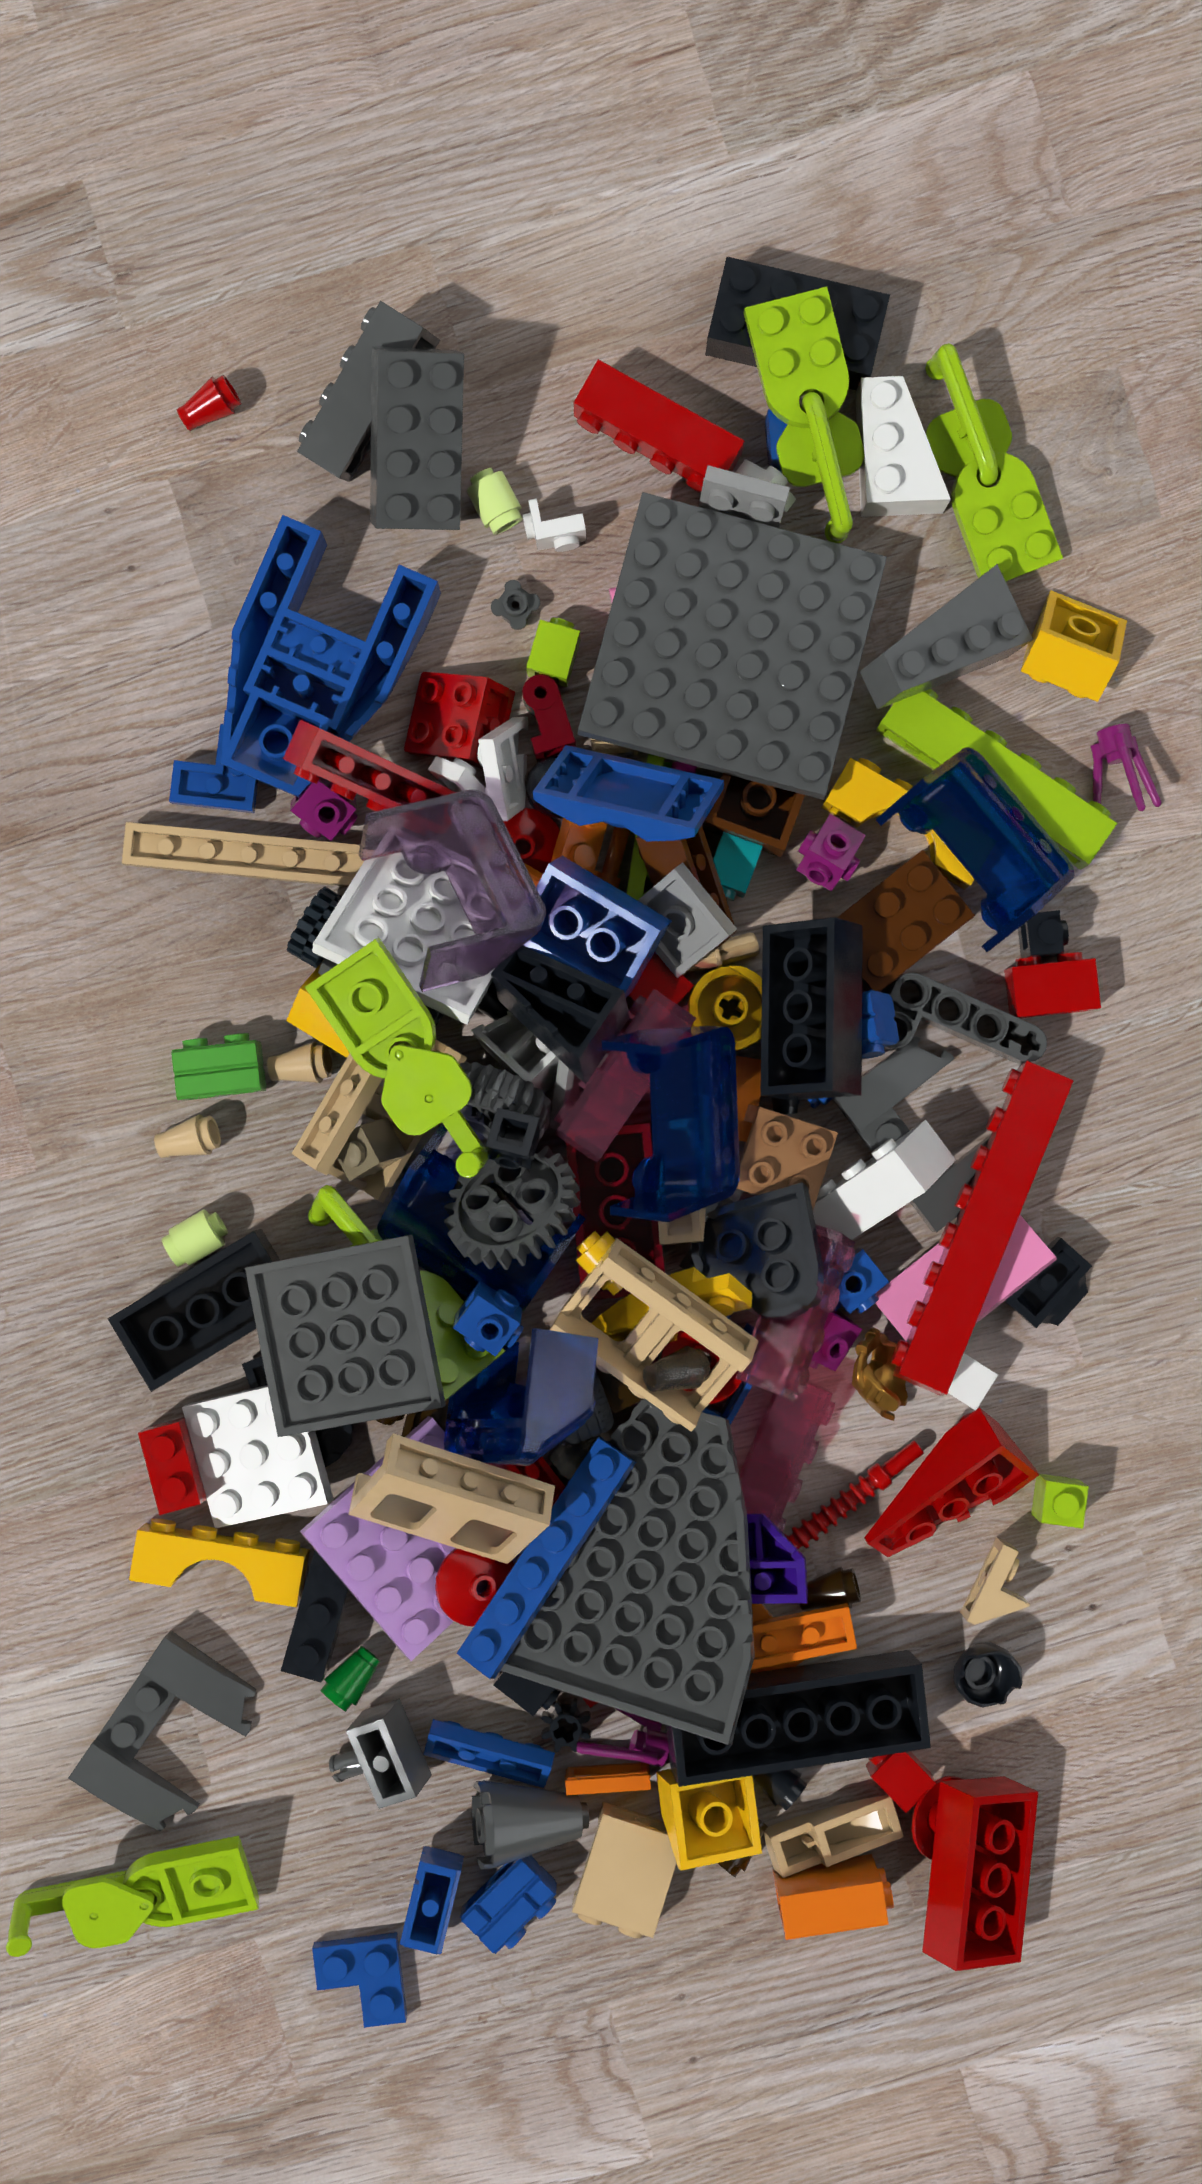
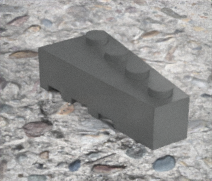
[297,300,440,482]
[859,564,1033,710]

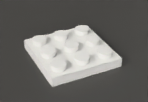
[182,1385,334,1528]

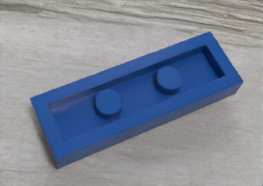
[423,1719,555,1789]

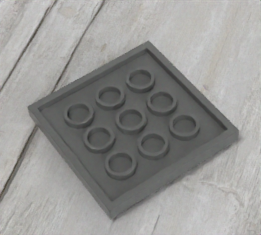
[245,1234,446,1437]

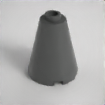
[471,1780,589,1870]

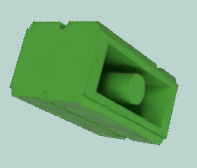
[171,1033,266,1101]

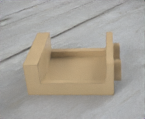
[572,1802,677,1938]

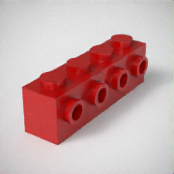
[573,359,745,493]
[283,720,462,833]

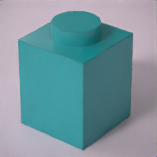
[713,832,763,901]

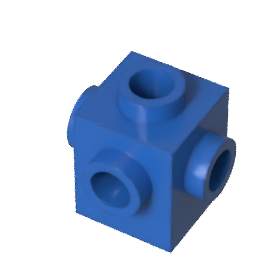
[822,1247,889,1314]
[453,1280,524,1357]

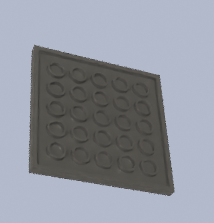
[577,492,887,800]

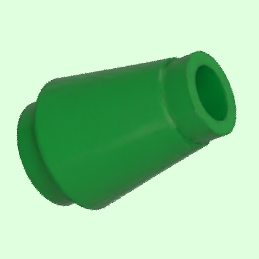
[320,1646,381,1712]

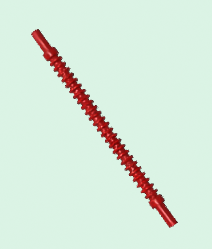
[582,1440,924,1708]

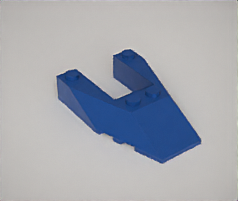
[220,515,441,798]

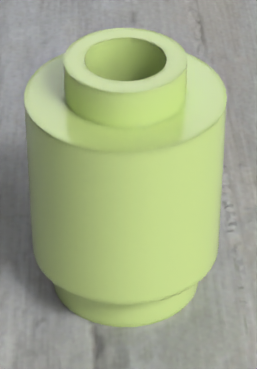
[466,468,523,535]
[162,1209,228,1267]

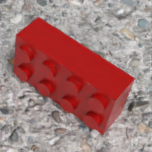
[922,1776,1039,1971]

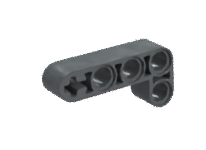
[884,973,1047,1064]

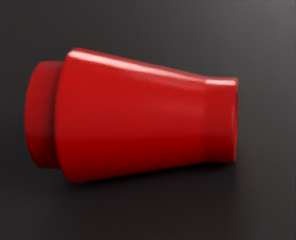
[176,375,242,431]

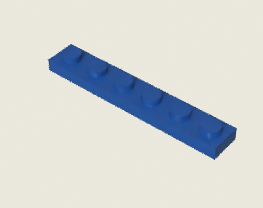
[456,1437,637,1679]

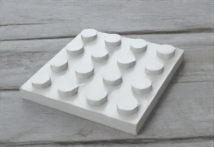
[312,821,535,1025]

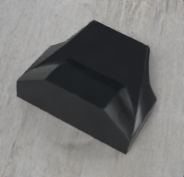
[1005,1237,1092,1328]

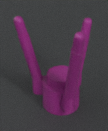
[1090,724,1161,811]
[577,1708,669,1767]

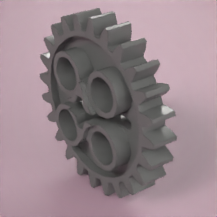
[444,1146,580,1270]

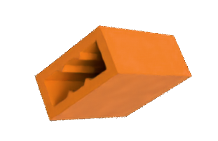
[773,1854,894,1940]

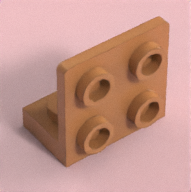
[733,1105,838,1210]

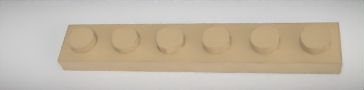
[122,822,373,887]

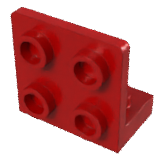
[404,672,515,770]

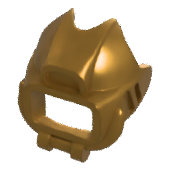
[852,1328,908,1421]

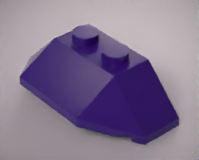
[747,1513,808,1604]

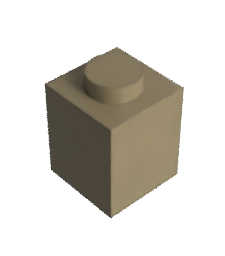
[337,1118,407,1182]

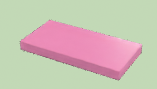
[875,1215,1057,1341]

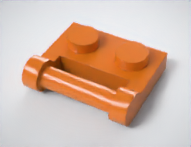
[551,818,630,888]

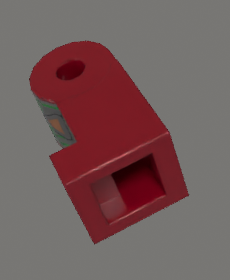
[522,674,576,762]

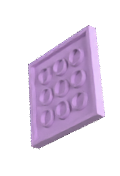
[300,1416,526,1661]

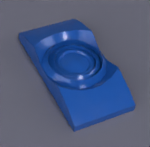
[533,745,724,842]

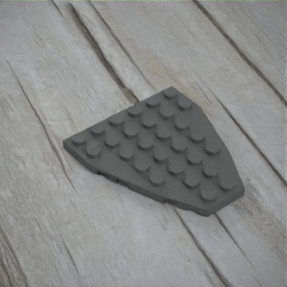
[500,1399,755,1745]

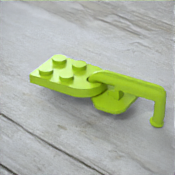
[744,286,864,543]
[925,343,1063,582]
[305,937,489,1178]
[308,1185,505,1401]
[6,1836,259,1957]

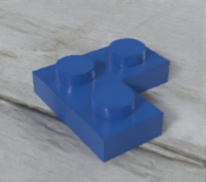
[169,724,258,813]
[312,1932,407,2028]

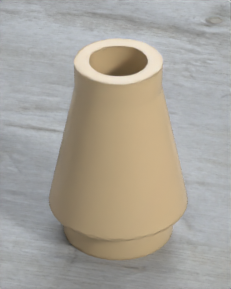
[267,1042,332,1083]
[154,1114,221,1158]

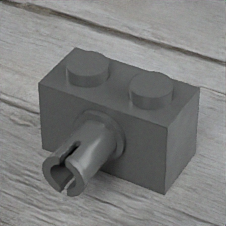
[329,1698,432,1809]

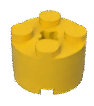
[687,966,762,1052]

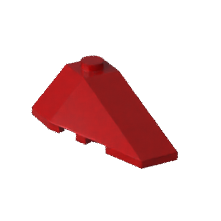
[864,1407,1039,1557]

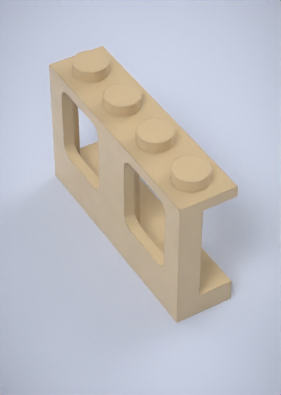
[292,1040,467,1203]
[550,1239,758,1432]
[348,1433,555,1564]

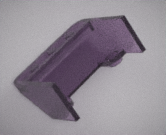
[359,790,546,992]

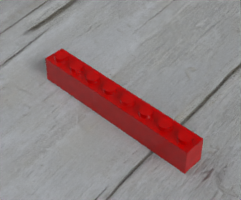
[891,1060,1074,1396]

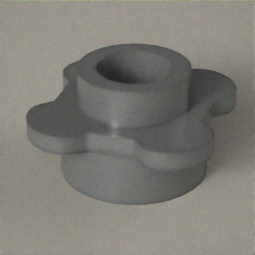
[491,580,540,630]

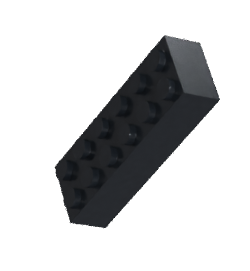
[666,1650,931,1787]

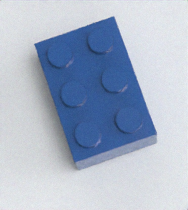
[510,856,672,997]

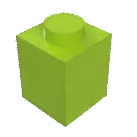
[526,617,581,687]
[1031,1474,1089,1529]

